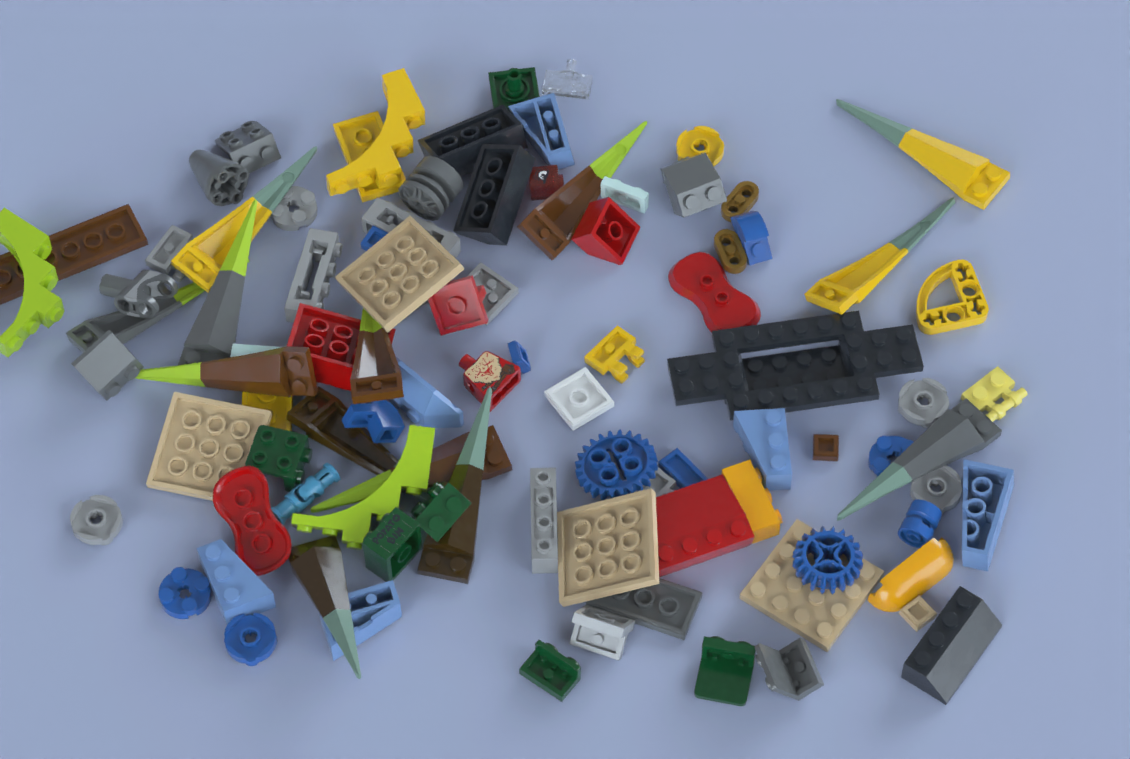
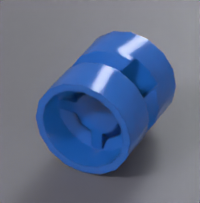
[898,499,942,548]

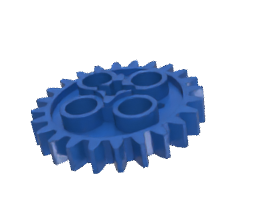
[575,429,658,501]

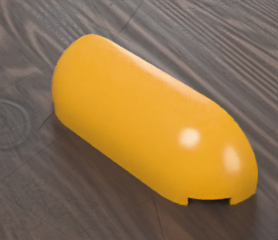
[867,537,954,612]

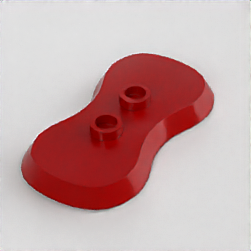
[668,252,761,332]
[212,466,292,576]

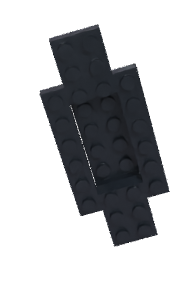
[667,310,924,421]

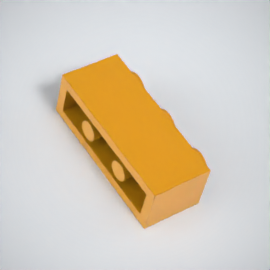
[721,460,783,544]

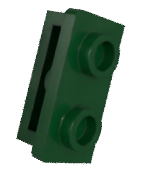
[519,639,581,702]

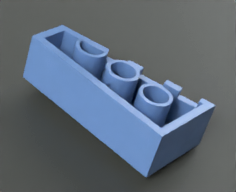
[962,459,1014,572]

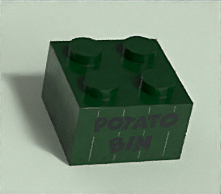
[362,507,423,582]

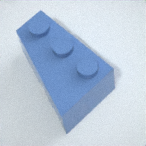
[508,93,575,172]
[319,580,402,661]

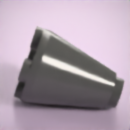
[189,150,249,206]

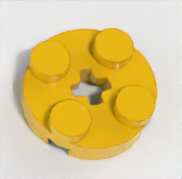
[676,126,724,166]

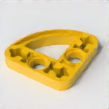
[916,259,989,335]

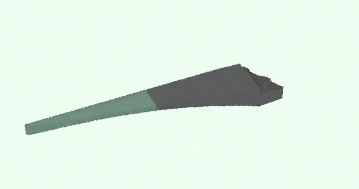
[837,399,1002,521]

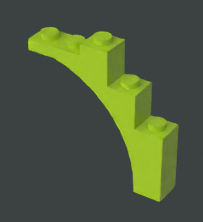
[0,208,65,358]
[291,425,435,550]

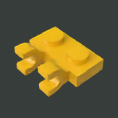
[584,325,645,384]

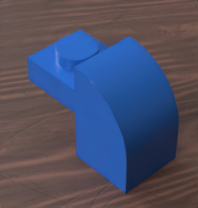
[730,211,773,265]
[342,400,405,443]

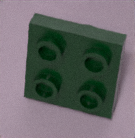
[488,67,540,111]

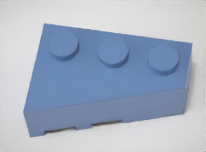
[733,408,792,491]
[197,539,276,625]

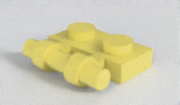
[961,366,1027,422]

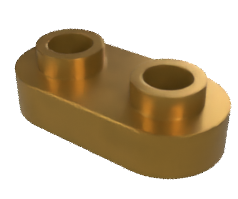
[721,181,759,222]
[714,229,747,274]

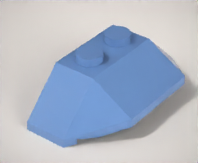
[389,357,464,428]

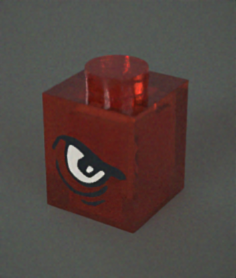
[529,165,564,201]

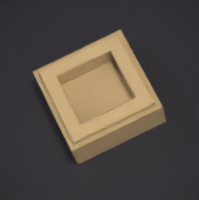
[899,595,937,632]

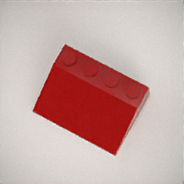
[287,303,396,391]
[656,474,755,578]

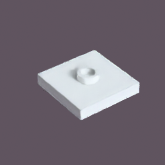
[544,367,614,431]

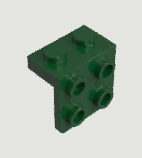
[245,425,312,492]
[410,481,471,542]
[694,636,756,706]

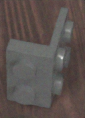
[215,121,281,173]
[755,638,824,701]

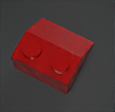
[572,197,640,265]

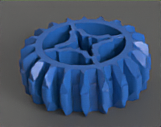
[792,526,863,595]

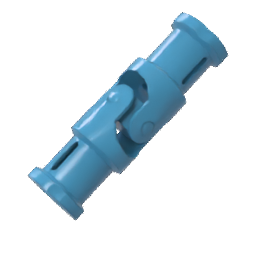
[271,462,341,526]

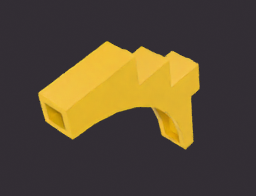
[326,68,425,196]

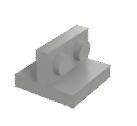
[569,605,635,660]

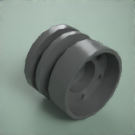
[399,156,463,221]

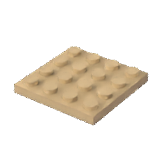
[335,216,464,333]
[146,392,272,501]
[557,488,659,607]
[739,519,884,652]

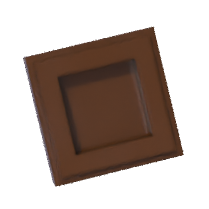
[813,434,839,461]

